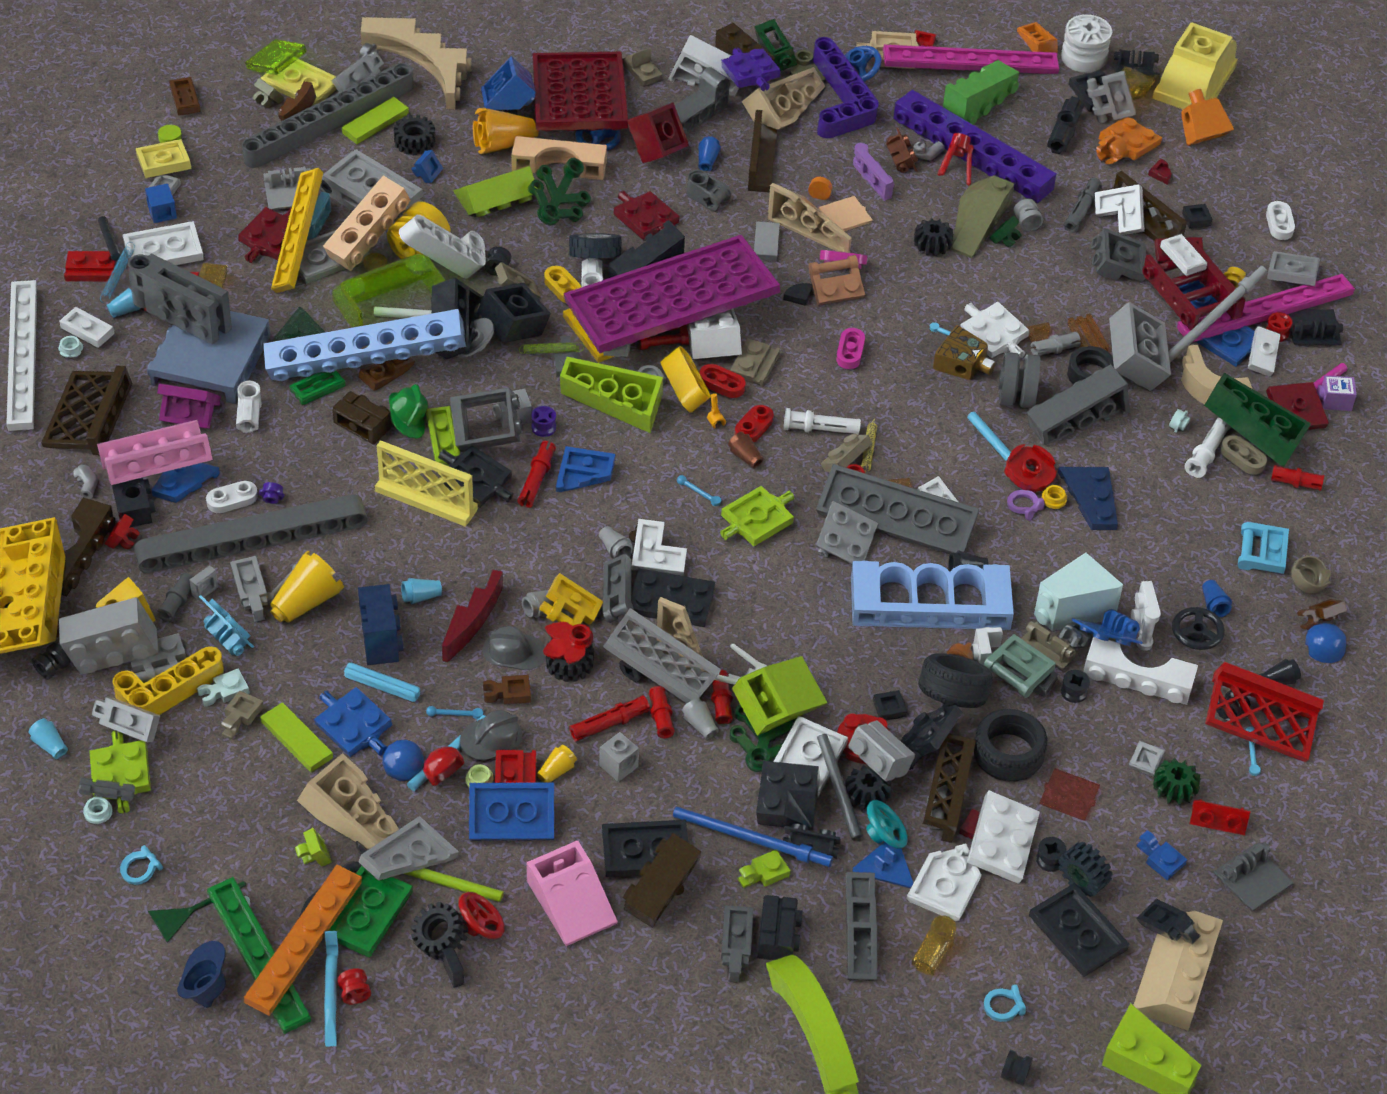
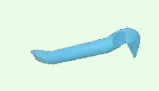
[324,931,338,1047]

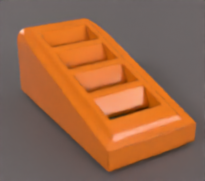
[1017,22,1058,53]

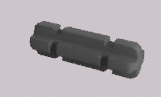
[79,778,135,801]

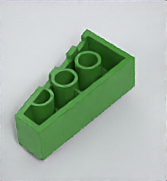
[943,60,1019,125]

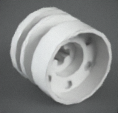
[1061,15,1112,73]

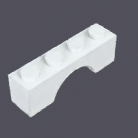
[1083,637,1198,705]

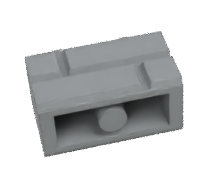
[848,720,915,781]

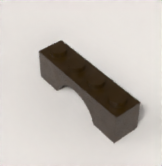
[61,497,116,597]

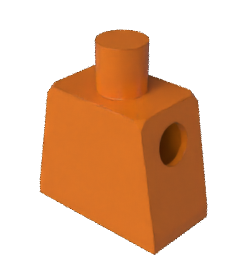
[1181,89,1234,146]

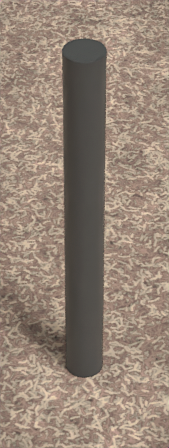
[817,734,862,840]

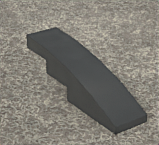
[846,872,877,981]

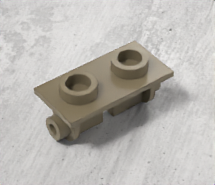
[1021,621,1078,670]

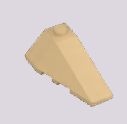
[768,183,852,253]
[297,753,399,850]

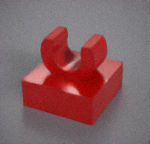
[104,514,140,549]

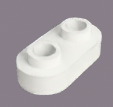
[1266,201,1295,240]
[206,481,258,513]

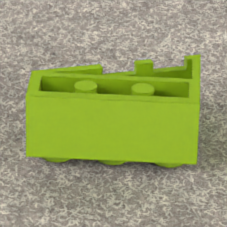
[1102,1003,1201,1094]

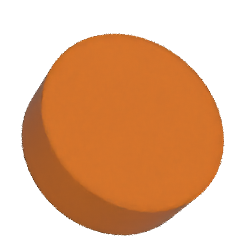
[808,177,833,200]

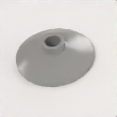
[458,318,494,357]

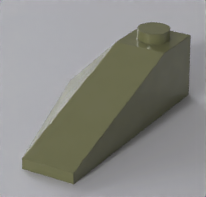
[951,175,1015,258]

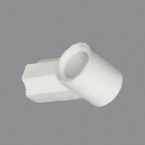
[581,258,603,287]
[236,381,262,433]

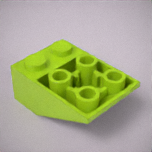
[732,656,827,736]

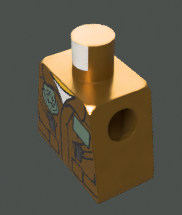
[933,325,996,380]

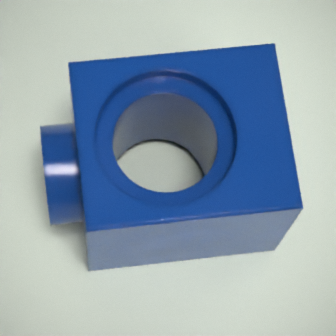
[145,183,177,223]

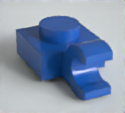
[1136,830,1187,880]

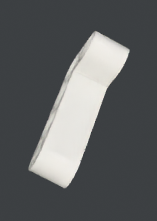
[399,215,486,279]

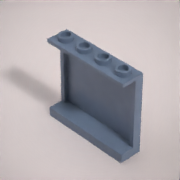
[147,311,271,404]

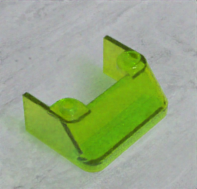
[332,254,446,328]

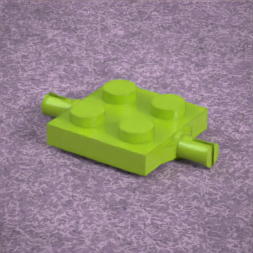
[720,486,795,547]
[89,731,151,813]

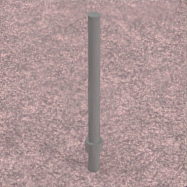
[1168,266,1268,363]

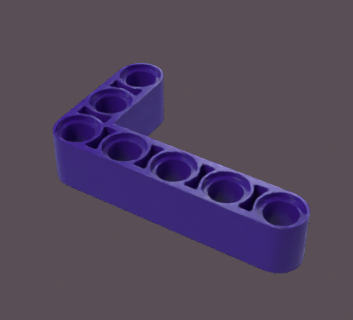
[813,37,879,139]

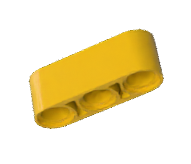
[660,346,711,413]

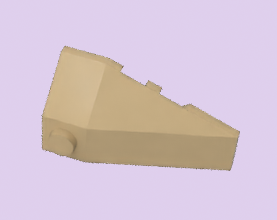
[742,67,825,129]
[656,597,707,672]

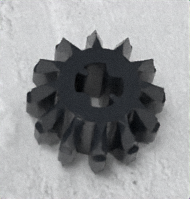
[914,218,954,257]
[845,764,892,812]

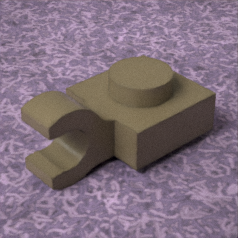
[221,691,263,740]

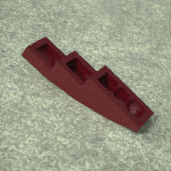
[442,570,503,662]

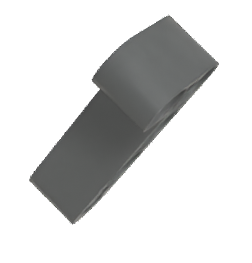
[675,67,730,134]

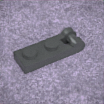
[603,553,634,623]

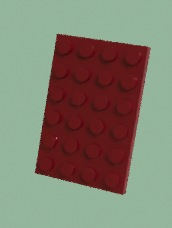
[533,51,628,132]

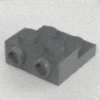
[1091,228,1146,282]

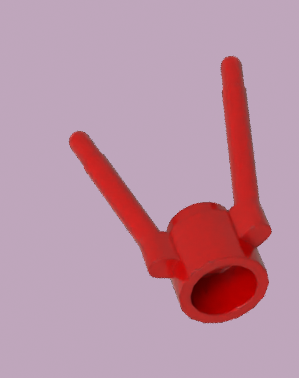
[937,133,974,186]

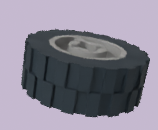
[569,233,622,258]

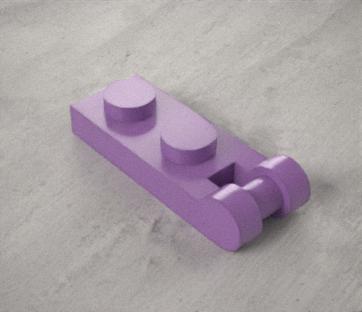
[853,143,894,201]

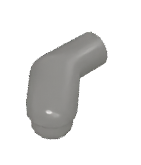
[913,141,945,161]
[73,465,98,499]

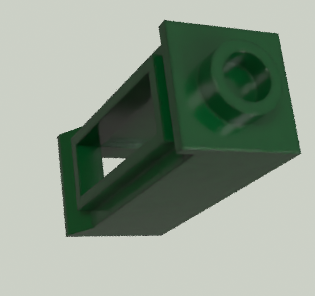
[754,18,797,71]

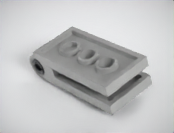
[320,149,424,232]

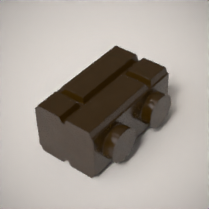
[332,391,392,444]

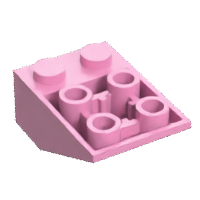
[527,840,617,946]

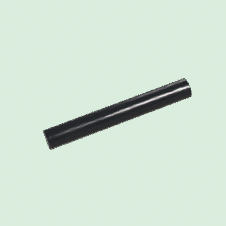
[98,216,121,261]

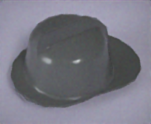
[483,626,546,670]
[460,710,522,760]

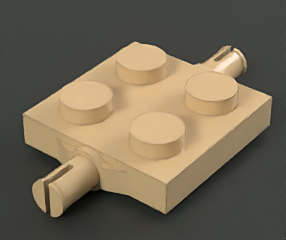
[856,31,931,69]

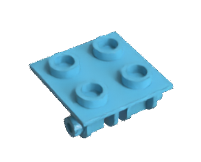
[199,595,254,656]

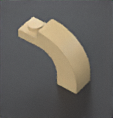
[1181,345,1252,404]

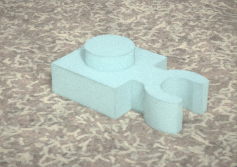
[197,669,249,706]

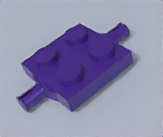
[721,48,780,91]

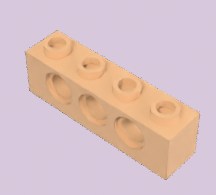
[323,175,411,271]

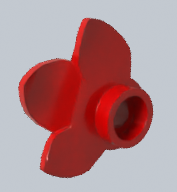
[543,622,593,664]

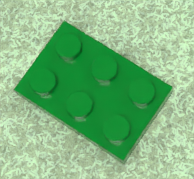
[324,865,413,958]

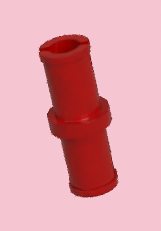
[1271,465,1325,491]
[711,670,733,724]
[648,686,675,739]

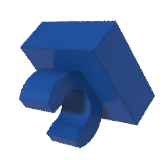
[411,150,443,183]

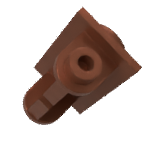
[886,127,918,173]

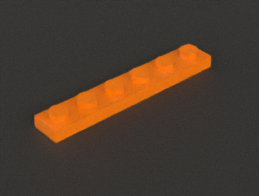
[244,865,362,1016]

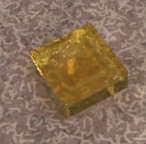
[199,263,228,288]

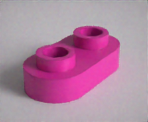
[819,250,868,269]
[836,328,865,369]

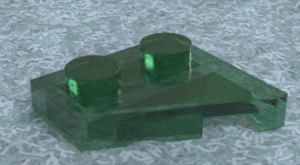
[275,307,326,357]

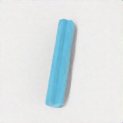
[344,662,420,702]

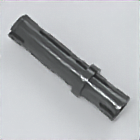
[1063,178,1102,233]

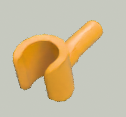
[707,394,726,429]

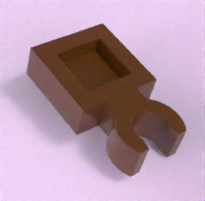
[483,674,531,705]

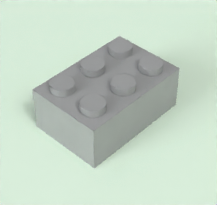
[1109,302,1171,391]
[59,597,158,674]

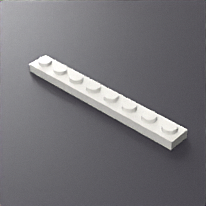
[7,280,37,431]

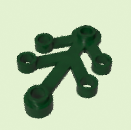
[528,158,591,226]
[729,705,804,772]

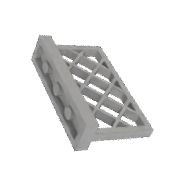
[603,608,721,703]

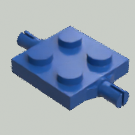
[314,687,392,757]

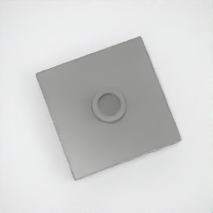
[1267,251,1320,286]

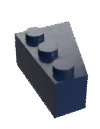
[358,584,404,665]

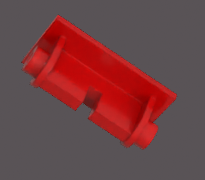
[1189,799,1251,835]

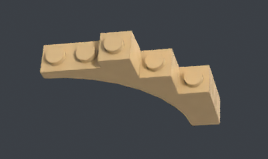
[361,17,471,109]

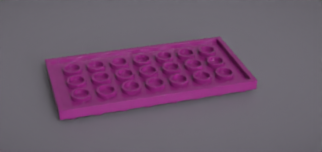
[564,235,781,353]

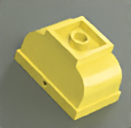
[1152,22,1238,109]

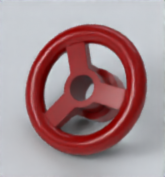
[458,892,505,939]

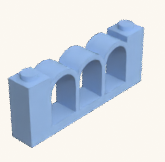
[851,561,1014,630]

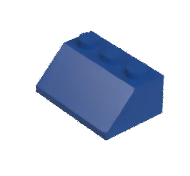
[481,56,536,110]

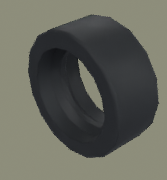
[1067,346,1114,385]

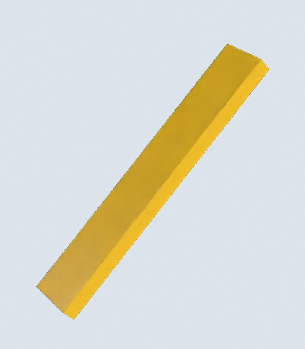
[271,168,324,293]

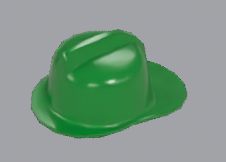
[389,384,428,439]

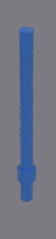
[673,807,833,867]

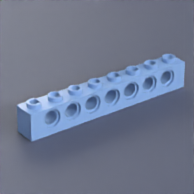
[264,309,466,381]

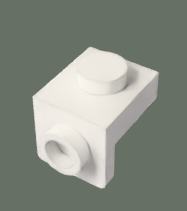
[971,627,1003,665]

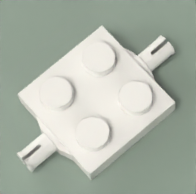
[961,302,1029,358]

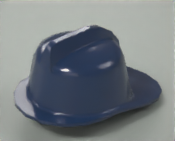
[177,941,226,1008]

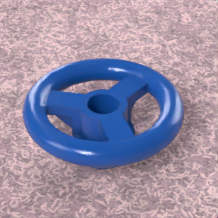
[844,46,882,82]
[575,129,621,151]

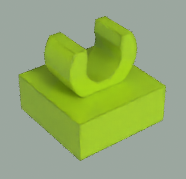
[295,828,332,867]

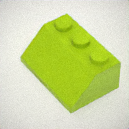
[453,166,537,217]

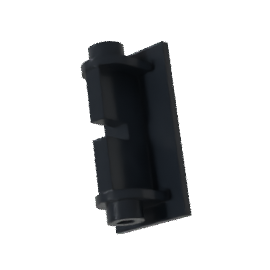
[783,824,841,859]

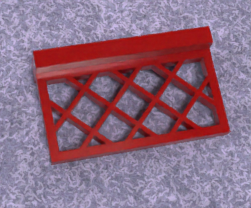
[1205,662,1324,762]

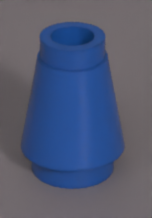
[698,136,721,171]
[1202,580,1232,617]

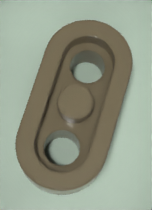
[1221,435,1267,475]

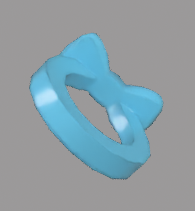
[120,845,163,885]
[984,985,1026,1022]

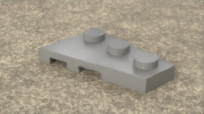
[359,816,459,880]

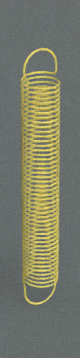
[861,419,877,473]

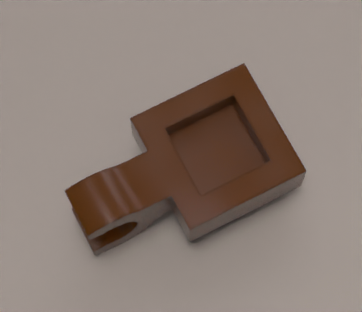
[1297,599,1347,630]

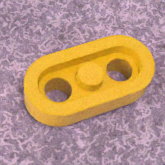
[544,266,581,303]

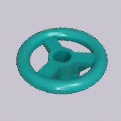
[866,800,908,849]

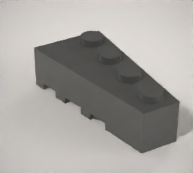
[1027,365,1130,445]

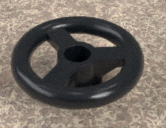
[1172,607,1225,650]

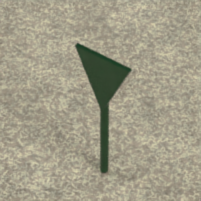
[148,881,246,943]

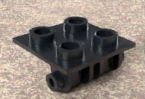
[1112,49,1161,78]
[1287,309,1343,345]

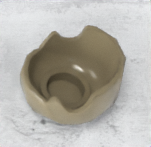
[1291,555,1332,594]

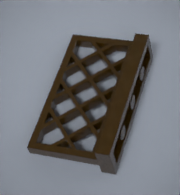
[41,366,133,456]

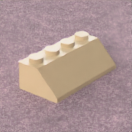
[1133,911,1223,1031]

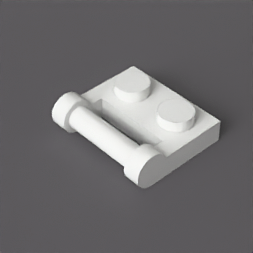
[1131,581,1160,651]

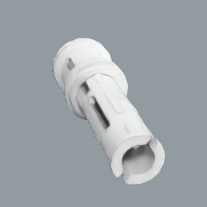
[784,408,861,435]
[1185,418,1231,478]

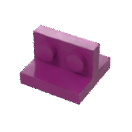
[157,384,221,429]

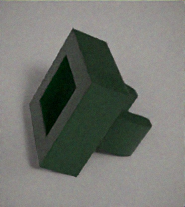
[989,215,1022,247]

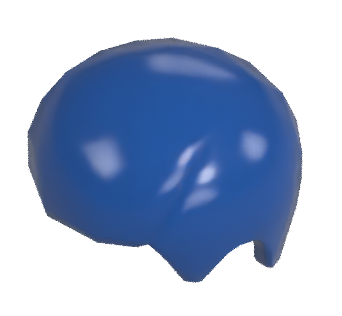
[1305,623,1346,663]
[382,739,425,781]

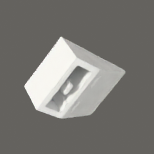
[686,309,742,359]

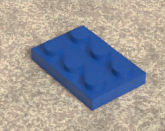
[469,783,554,841]

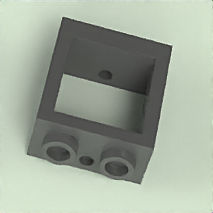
[450,387,523,451]

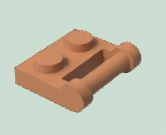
[809,255,865,305]

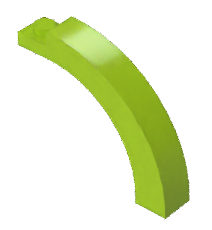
[766,955,859,1094]

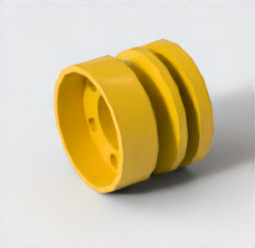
[387,201,451,266]

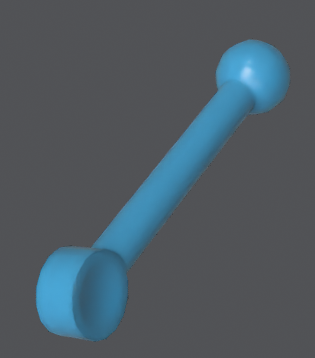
[677,475,721,506]
[426,706,483,719]

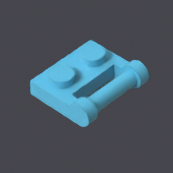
[1238,522,1289,574]

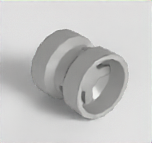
[1014,199,1043,231]

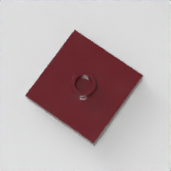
[1266,382,1329,430]

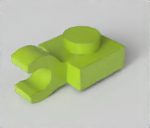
[738,850,790,888]

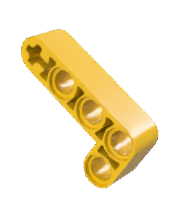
[113,646,224,715]

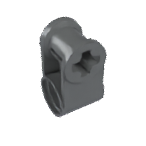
[686,170,731,211]

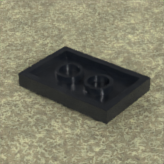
[631,568,716,627]
[602,820,688,877]
[1029,883,1130,977]

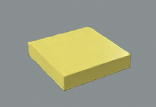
[136,139,192,178]

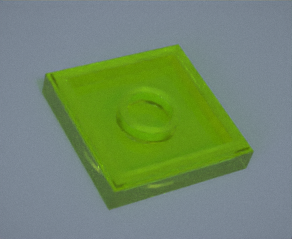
[245,39,307,75]

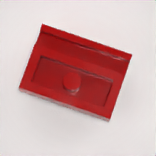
[64,251,117,282]
[495,750,536,783]

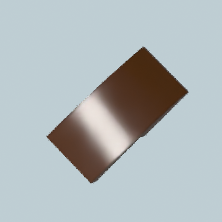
[278,81,316,121]
[358,357,415,391]

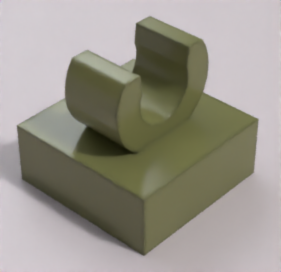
[253,78,284,108]

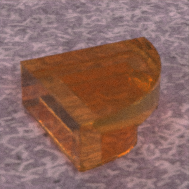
[1026,322,1050,348]

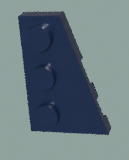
[1058,467,1118,530]

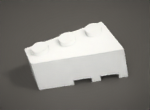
[668,35,739,96]

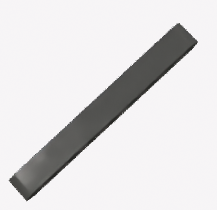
[242,63,414,168]
[134,494,368,573]

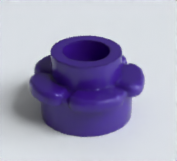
[259,482,284,504]

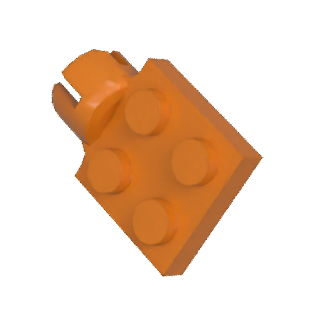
[1096,117,1162,164]

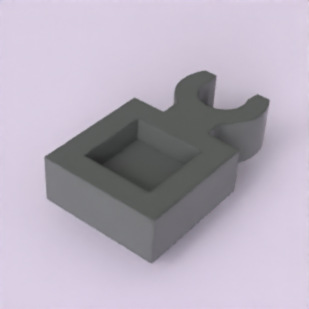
[1059,622,1093,648]

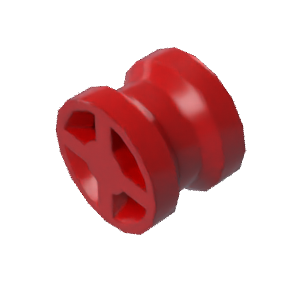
[1266,312,1293,342]
[337,968,371,1005]

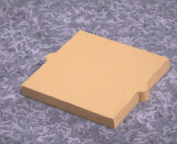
[819,196,873,231]

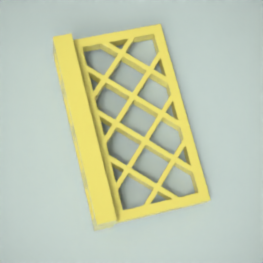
[375,440,478,527]

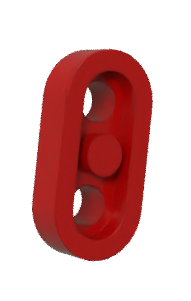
[699,364,746,398]
[735,405,774,442]

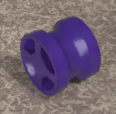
[531,406,556,437]

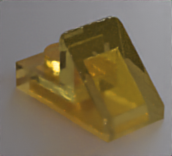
[1122,67,1155,100]

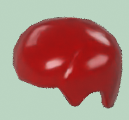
[423,746,465,786]

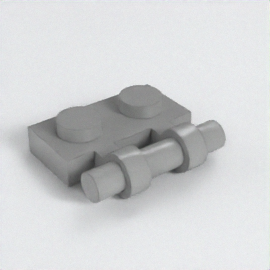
[1087,71,1136,123]
[130,633,186,682]

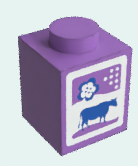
[1317,375,1356,411]

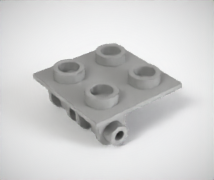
[263,166,310,210]
[816,501,878,564]

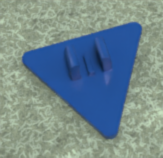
[853,836,913,888]

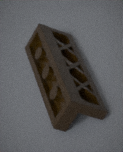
[748,110,777,193]
[1109,170,1187,241]
[923,733,976,843]

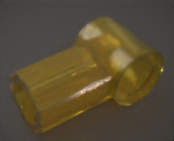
[912,915,956,975]

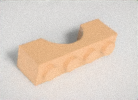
[512,136,607,180]

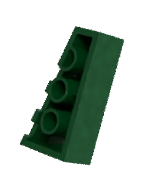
[1204,373,1311,468]

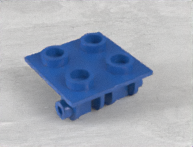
[1071,609,1143,646]

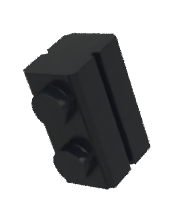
[757,895,803,960]

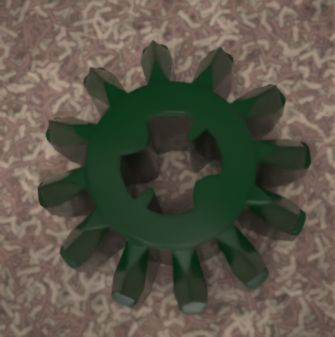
[1153,757,1201,806]

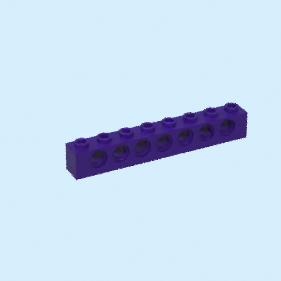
[893,90,1057,203]

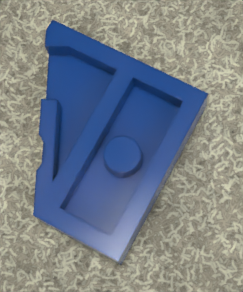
[556,446,615,492]
[152,463,220,503]

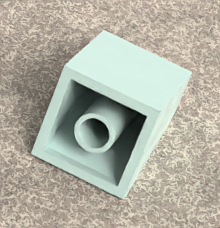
[1034,553,1123,631]

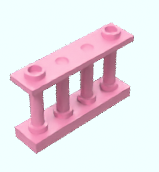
[97,420,213,485]

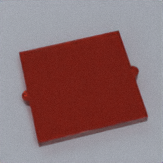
[1039,768,1100,821]

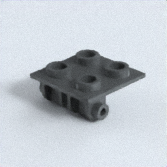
[1213,842,1294,911]

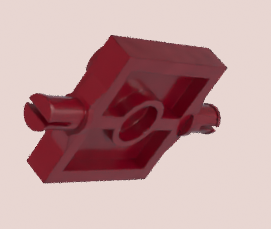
[613,190,680,240]
[238,207,292,263]

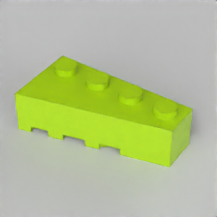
[560,357,663,433]

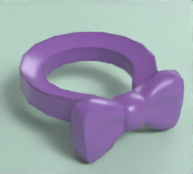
[1007,490,1045,521]

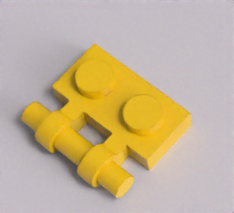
[539,573,603,626]

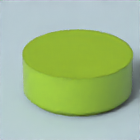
[158,125,182,143]

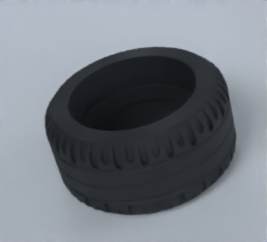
[918,653,993,708]
[974,708,1048,782]

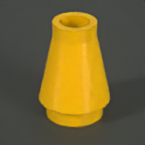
[536,745,577,783]

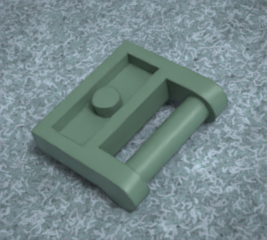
[983,634,1056,698]

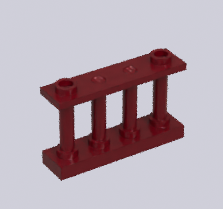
[1142,241,1246,331]

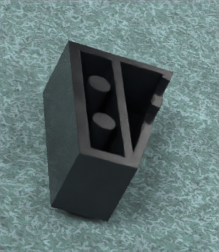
[608,220,685,278]
[431,277,483,359]

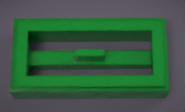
[289,371,346,406]

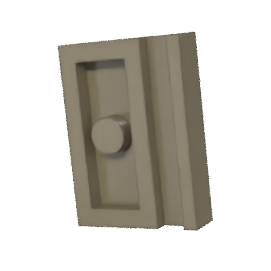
[730,338,780,387]

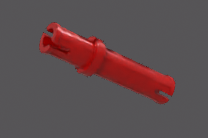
[517,441,556,508]
[569,695,650,742]

